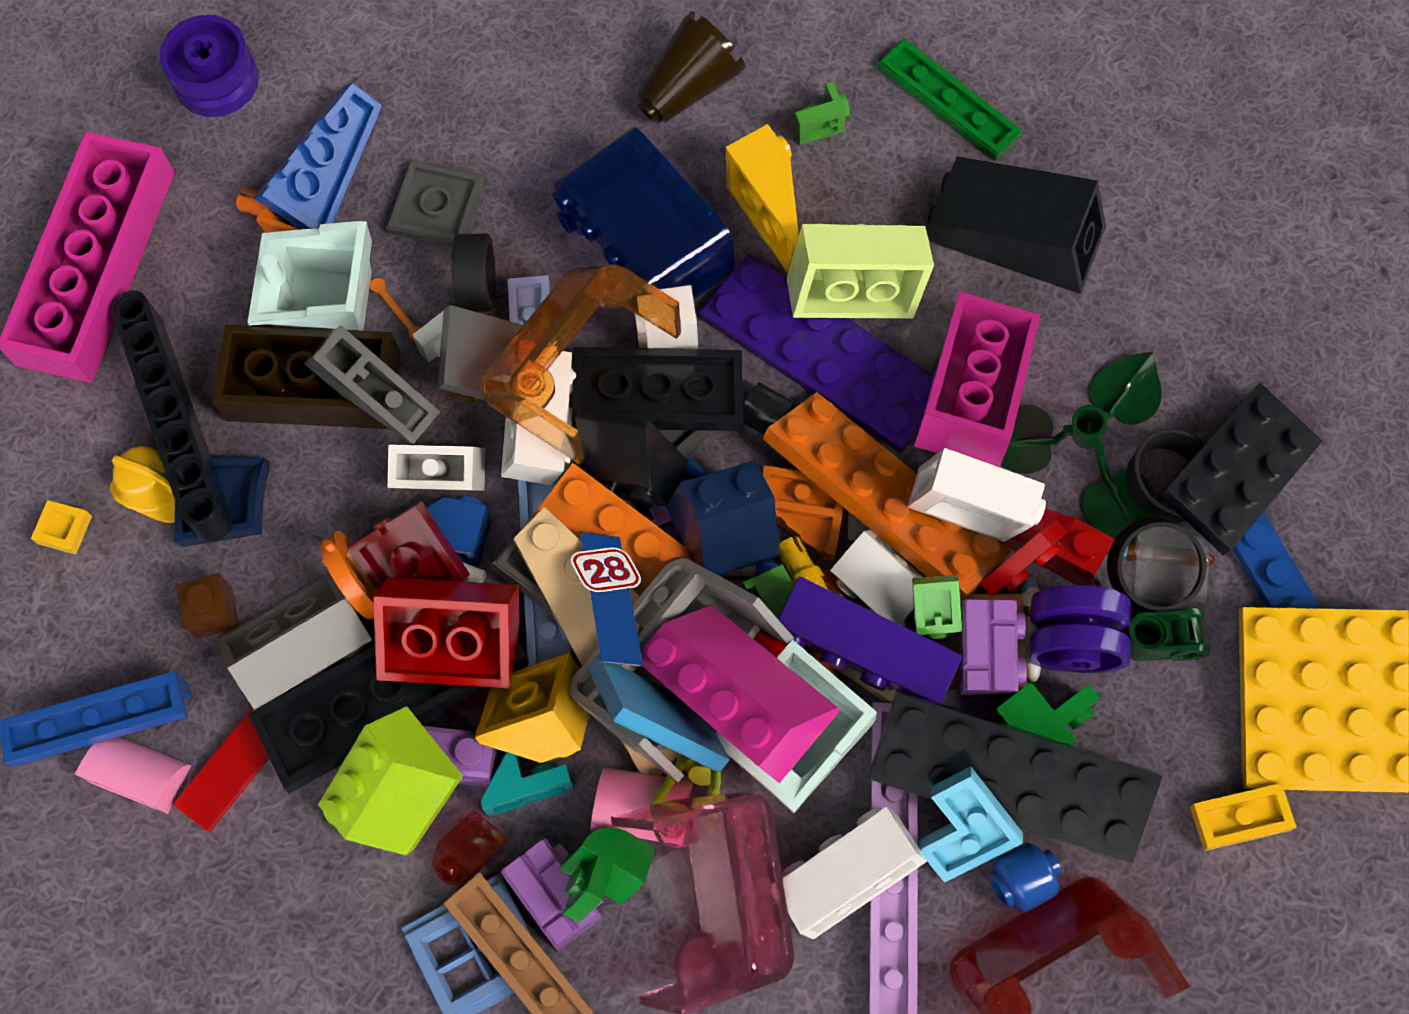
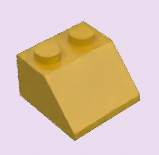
[475,653,590,763]

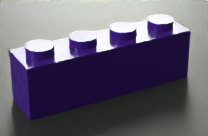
[777,576,963,704]

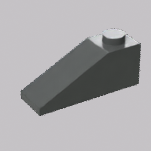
[304,325,440,445]

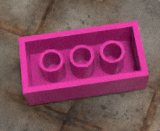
[914,291,1041,468]

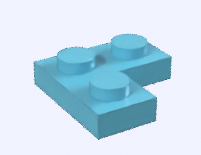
[919,766,1023,883]

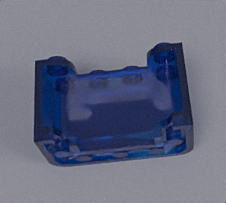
[552,127,734,309]

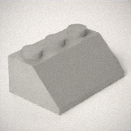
[216,573,372,710]

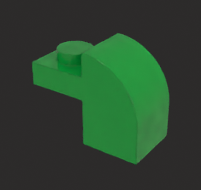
[988,682,1100,744]
[559,828,655,923]

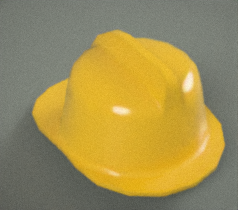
[110,446,175,523]

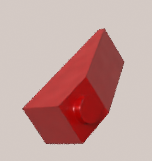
[998,508,1115,586]

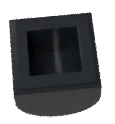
[743,382,796,435]

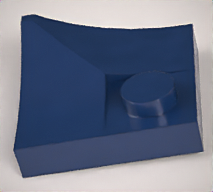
[174,457,270,547]

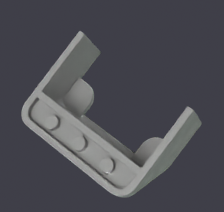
[569,558,794,782]

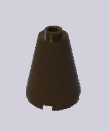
[638,11,746,122]

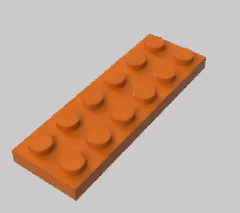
[762,392,1012,603]

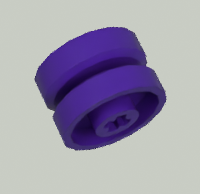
[160,15,259,117]
[1029,585,1131,674]

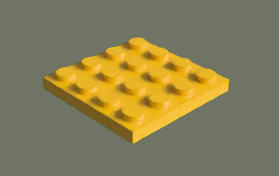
[1239,607,1409,792]

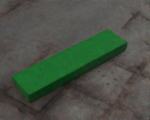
[877,38,1023,161]

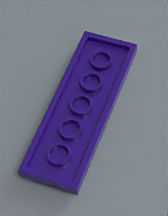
[699,253,934,454]

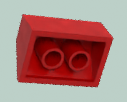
[373,578,519,688]

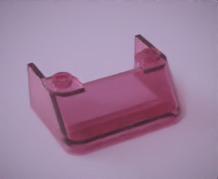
[611,792,794,1014]

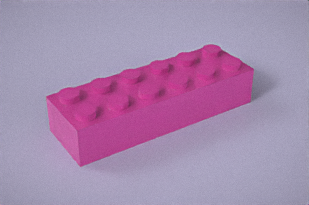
[0,132,175,383]

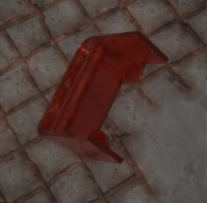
[949,877,1190,1014]

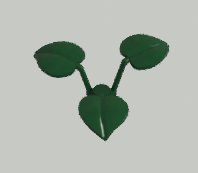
[1001,352,1162,542]

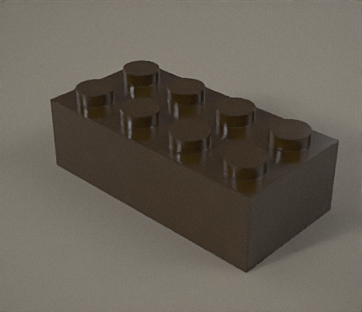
[212,324,401,429]

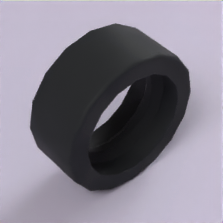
[452,233,496,312]

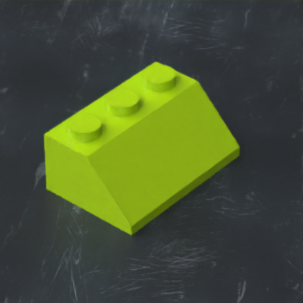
[318,706,463,856]

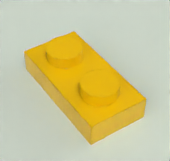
[1190,783,1297,851]

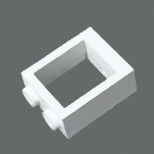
[907,448,1046,542]

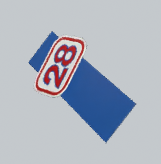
[571,532,643,666]

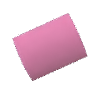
[75,737,192,814]
[590,767,693,845]

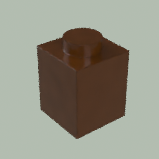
[176,573,240,639]

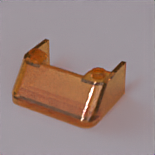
[481,265,681,465]

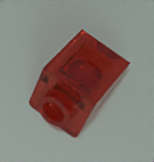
[432,809,508,890]

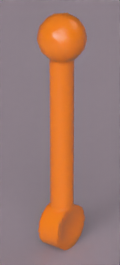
[369,278,421,342]

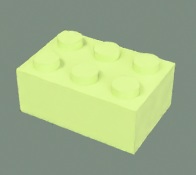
[787,223,934,319]

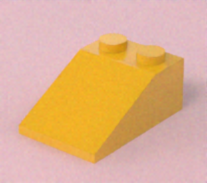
[726,124,799,274]

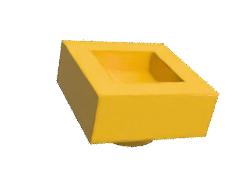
[31,500,92,555]

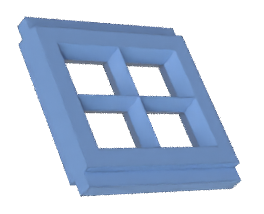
[402,874,533,1014]

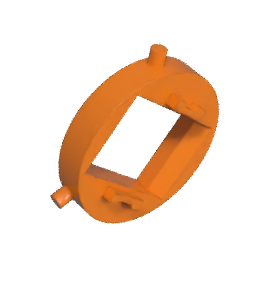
[320,531,377,620]

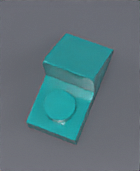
[481,752,575,817]

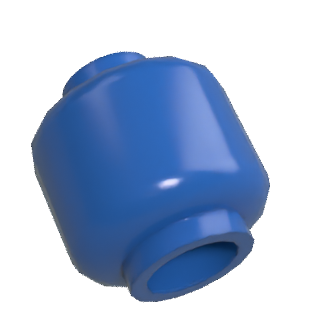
[989,842,1062,913]

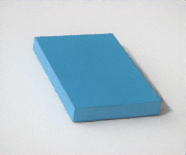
[588,654,730,772]

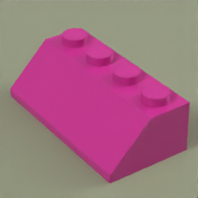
[641,605,840,784]

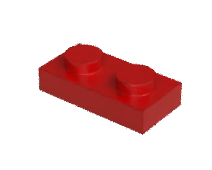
[980,519,1068,597]

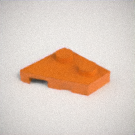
[762,465,844,561]

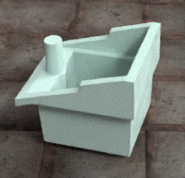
[248,221,372,331]
[716,640,877,813]

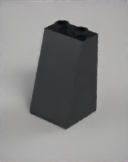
[927,156,1106,294]

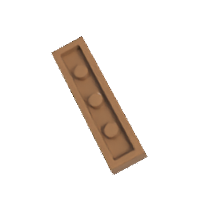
[443,873,595,1014]

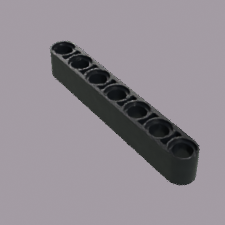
[111,290,233,542]

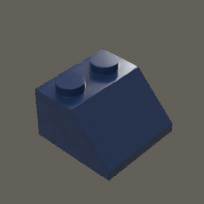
[666,460,779,576]

